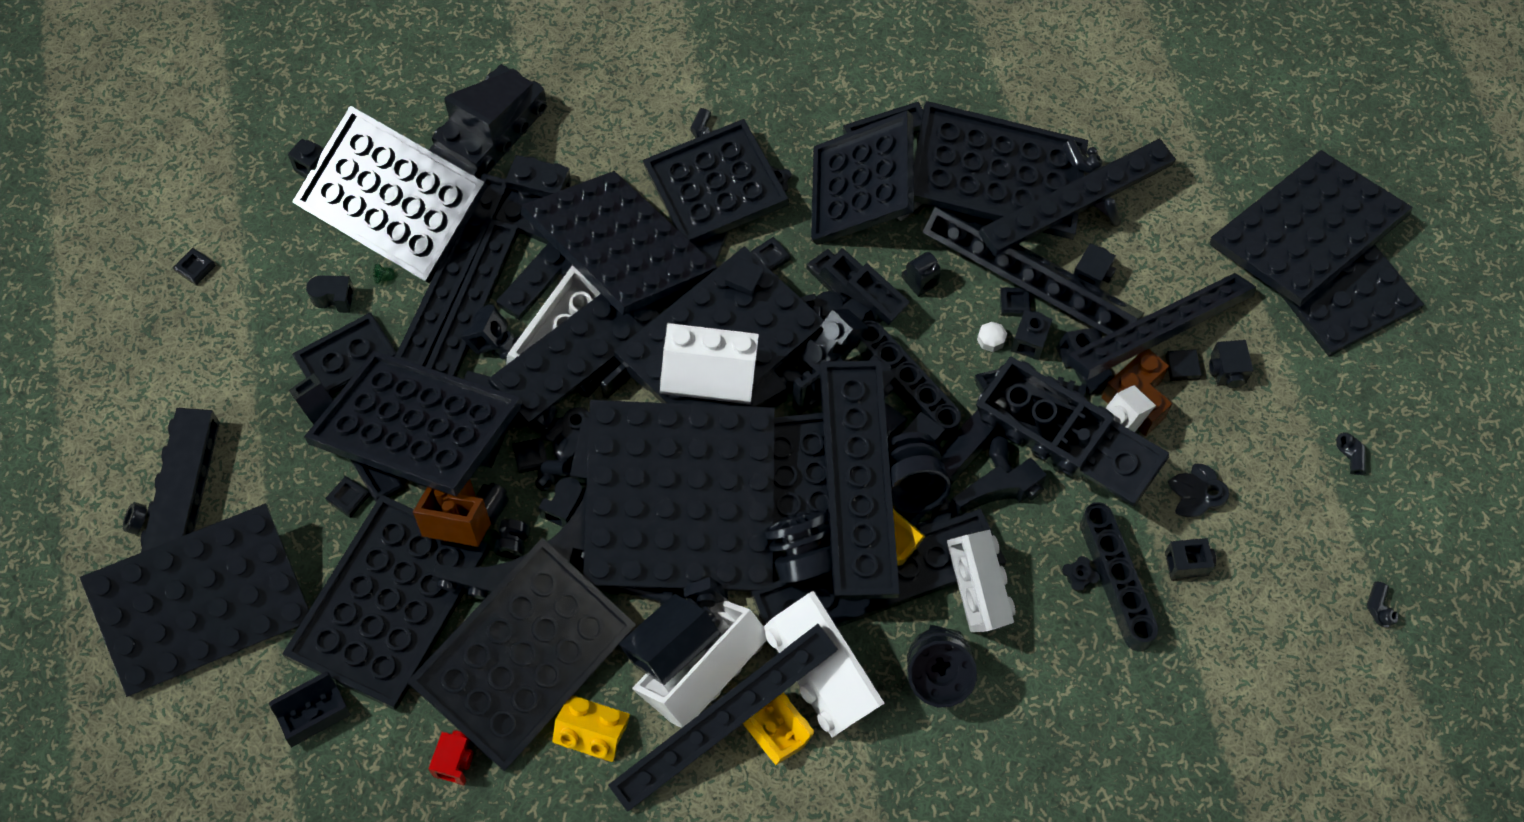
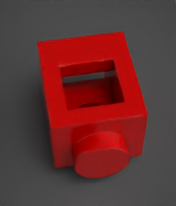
[428,730,474,786]

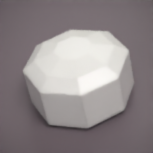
[977,322,1007,352]

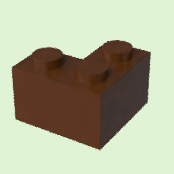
[1101,349,1173,436]
[413,479,491,547]

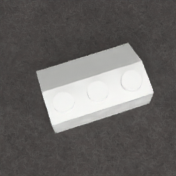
[660,323,759,404]
[947,530,1016,632]

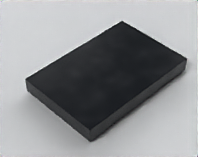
[292,312,397,396]

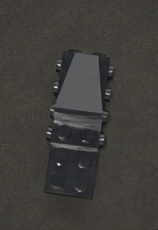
[429,64,547,179]
[976,356,1170,507]

